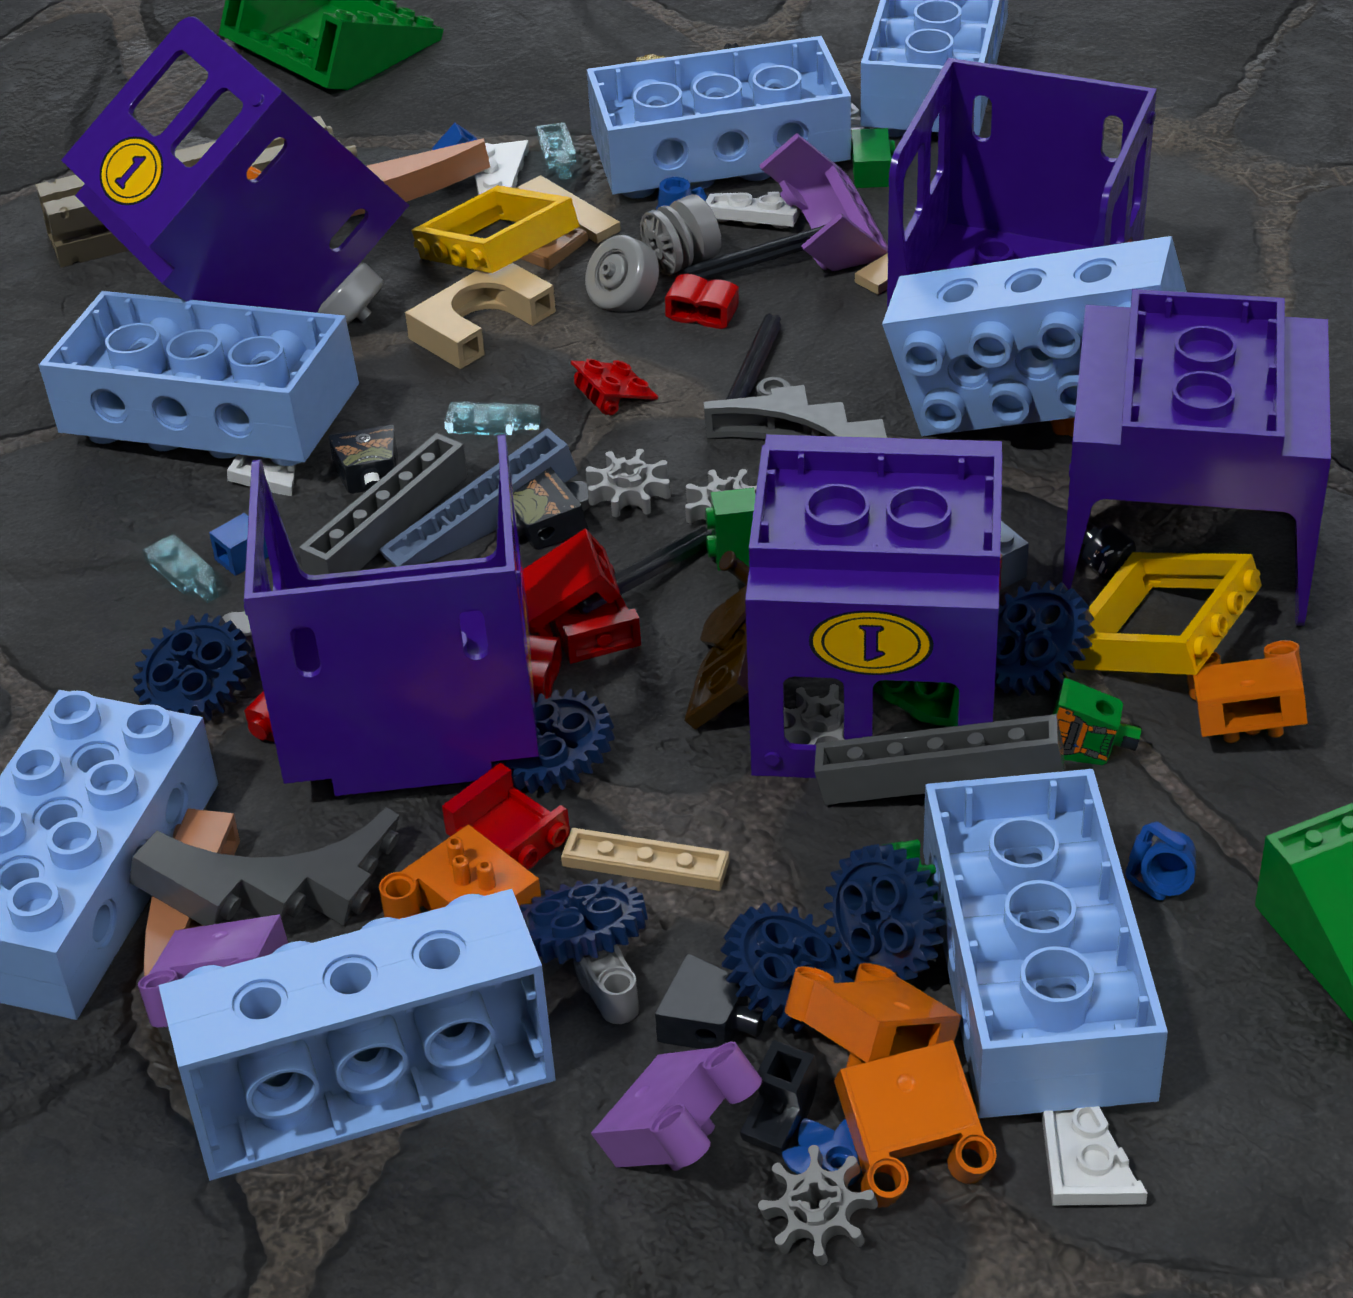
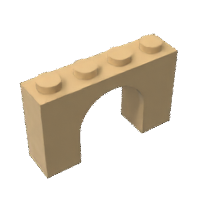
[405,263,556,369]

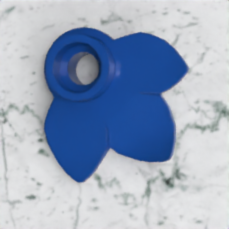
[782,1118,862,1186]

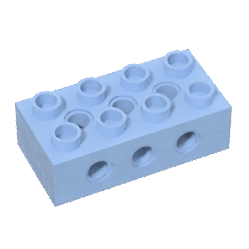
[861,0,1008,137]
[587,36,851,198]
[882,236,1187,436]
[39,291,359,466]
[0,690,218,1020]
[923,769,1168,1118]
[158,889,556,1181]

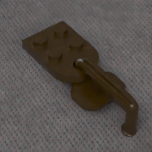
[684,551,749,730]

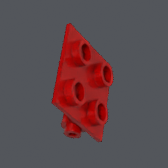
[571,359,659,415]

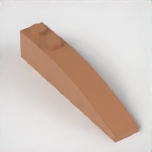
[351,138,490,216]
[144,808,240,976]

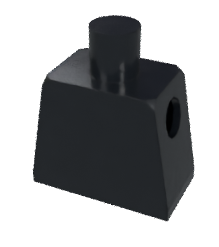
[655,954,765,1049]

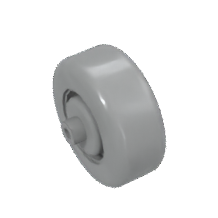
[585,235,659,312]
[317,263,384,325]

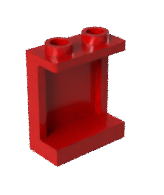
[523,528,621,637]
[551,564,641,664]
[442,763,570,870]

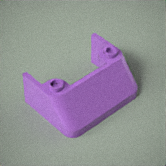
[759,133,888,271]

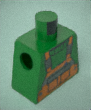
[1052,678,1141,765]

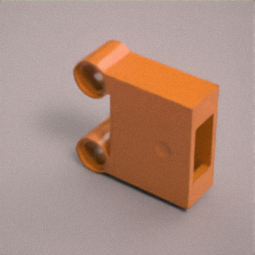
[1187,640,1308,743]
[379,824,541,919]
[785,963,962,1068]
[834,1040,997,1208]

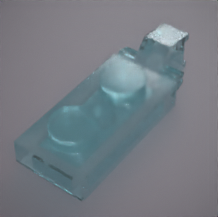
[536,122,576,180]
[444,401,541,436]
[143,534,220,603]

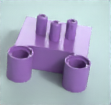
[138,914,288,1027]
[591,1042,762,1171]

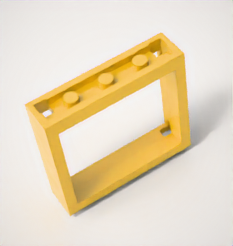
[411,185,580,273]
[1073,552,1262,675]

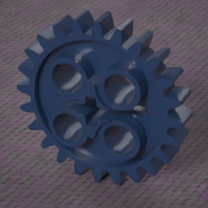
[995,580,1095,696]
[133,613,254,721]
[493,689,615,794]
[824,844,946,981]
[520,879,648,964]
[721,903,854,1032]

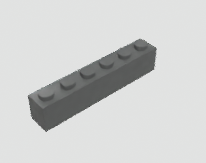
[299,433,468,575]
[814,714,1065,805]

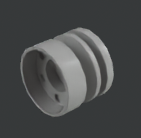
[640,194,721,276]

